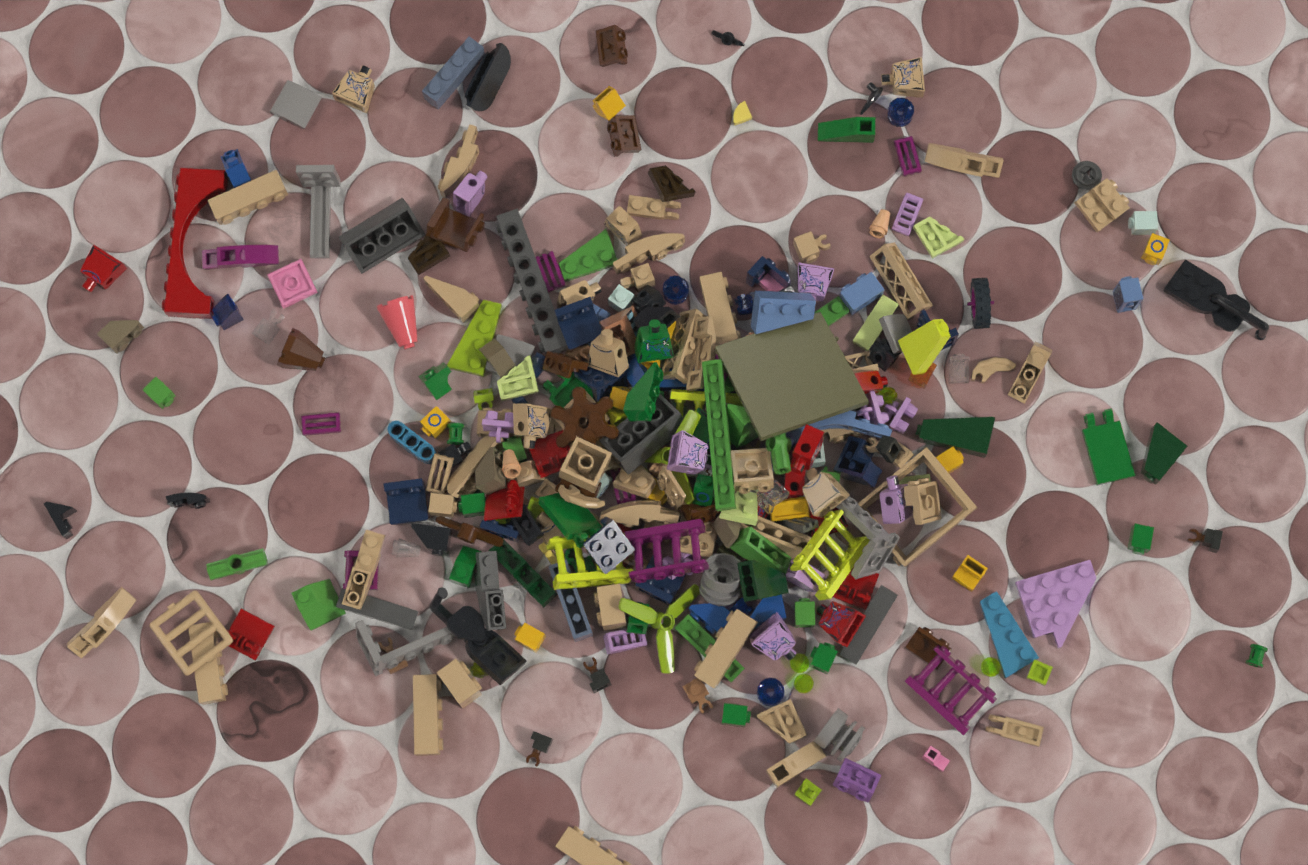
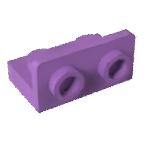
[833,758,881,803]

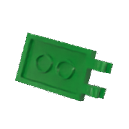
[543,371,616,414]
[1082,408,1135,486]
[538,493,602,548]

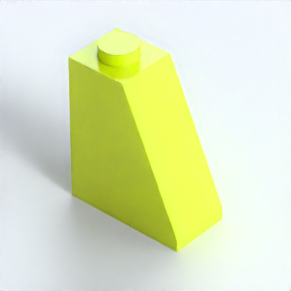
[898,319,951,375]

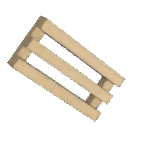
[425,453,454,494]

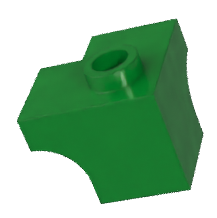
[418,362,452,400]

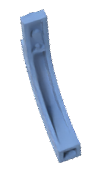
[770,411,892,472]

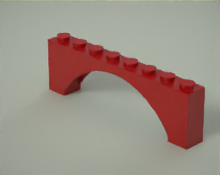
[162,168,228,319]

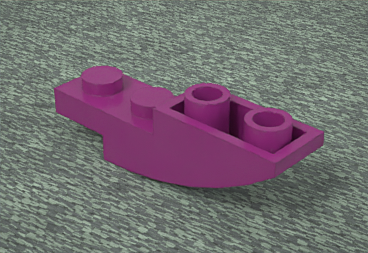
[202,245,279,270]

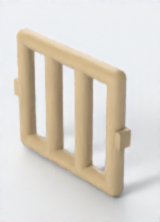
[150,590,233,676]

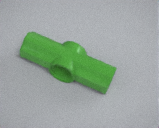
[766,433,792,475]
[206,548,268,581]

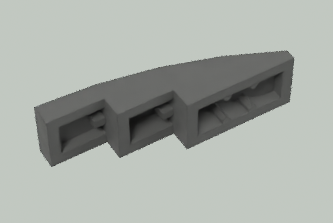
[839,585,898,665]
[336,588,418,630]

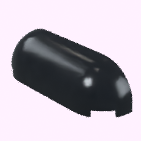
[464,43,511,111]

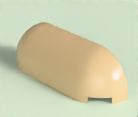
[447,435,504,498]

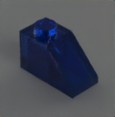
[212,294,244,330]

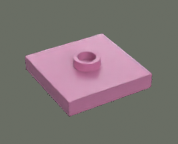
[267,259,318,309]

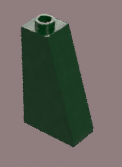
[915,417,995,458]

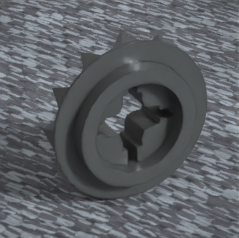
[1071,161,1102,190]

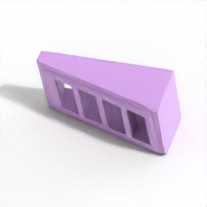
[891,193,923,236]
[603,629,648,655]

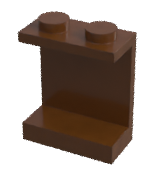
[426,197,485,252]

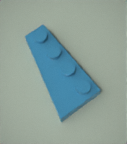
[979,591,1039,678]

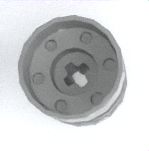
[699,553,741,606]
[814,708,865,762]

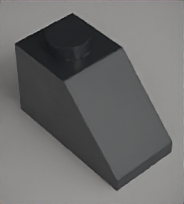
[633,307,680,329]
[411,523,452,556]

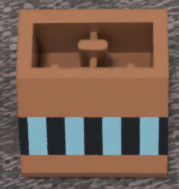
[599,306,639,357]

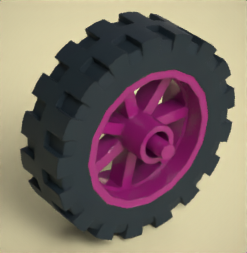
[967,278,994,329]

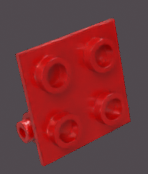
[530,430,571,478]
[484,479,525,521]
[833,567,879,610]
[226,608,275,661]

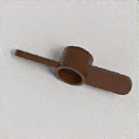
[435,516,504,547]

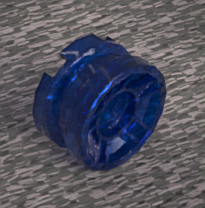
[887,98,914,127]
[663,275,689,305]
[734,291,755,315]
[756,678,784,707]

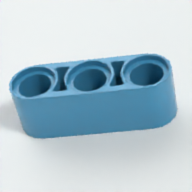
[387,421,436,464]

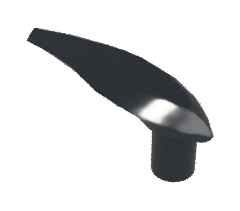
[860,82,883,115]

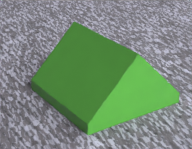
[727,404,758,449]

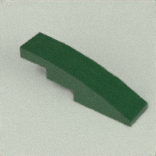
[488,538,558,608]

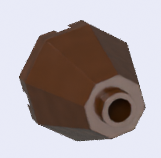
[277,328,325,371]

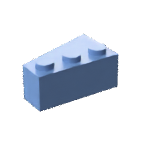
[750,291,816,334]

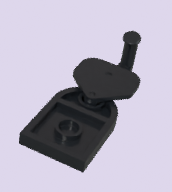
[1164,259,1269,340]
[430,587,527,686]

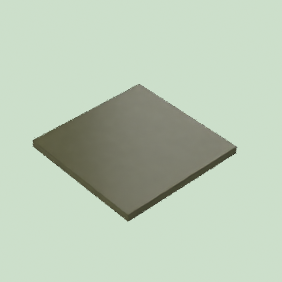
[715,312,869,441]

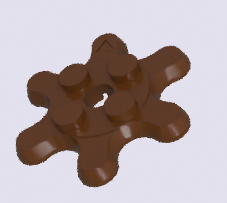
[550,387,619,448]

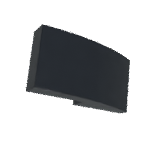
[165,493,210,509]

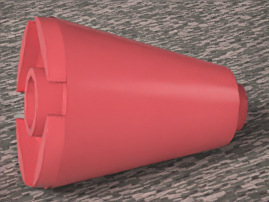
[376,295,418,350]

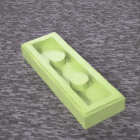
[852,295,899,351]

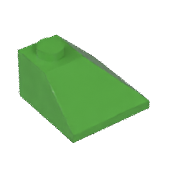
[291,579,346,631]

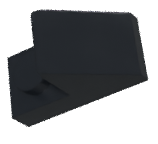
[43,502,77,539]
[511,504,544,546]

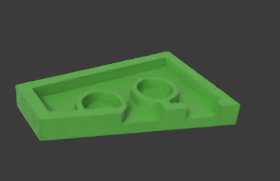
[559,229,617,282]

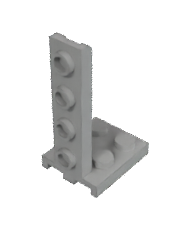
[296,165,341,259]
[836,496,900,579]
[355,620,454,677]

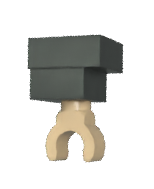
[865,436,902,464]

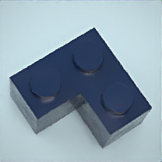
[833,436,882,488]

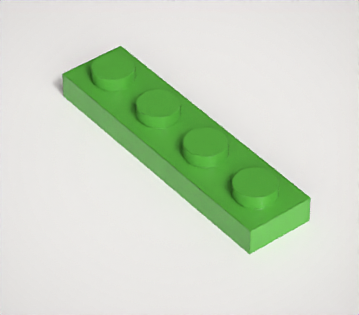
[675,614,745,683]

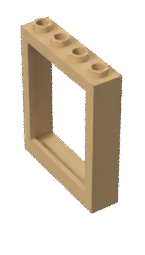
[858,447,977,567]

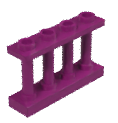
[625,519,709,583]
[904,645,997,736]

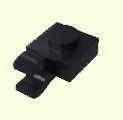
[438,441,472,469]

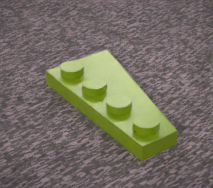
[447,300,502,377]

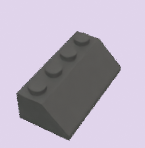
[339,198,426,274]
[600,393,683,475]

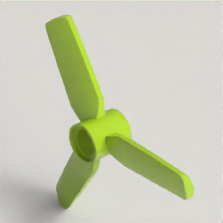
[644,410,701,504]
[619,584,700,673]

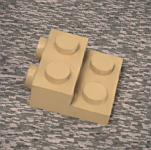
[1074,178,1130,232]
[731,448,774,494]
[903,478,942,525]

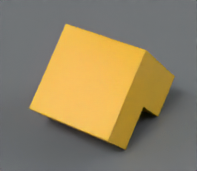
[592,86,626,121]
[952,555,988,592]

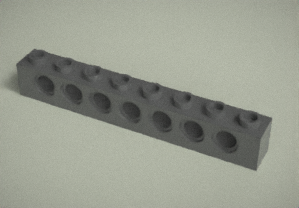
[495,208,568,354]

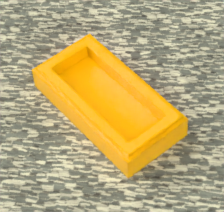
[769,497,810,522]

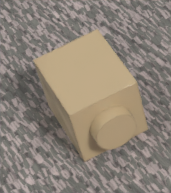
[428,493,458,518]

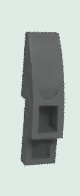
[474,551,506,631]

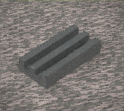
[779,517,819,533]

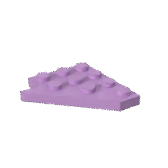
[1015,560,1096,648]

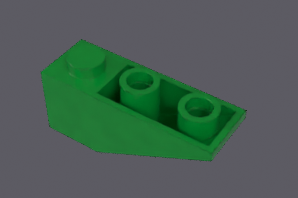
[818,117,876,143]
[623,362,664,421]

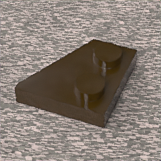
[648,165,696,202]
[408,236,450,275]

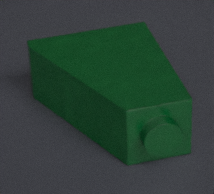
[1140,422,1188,485]
[737,560,789,602]

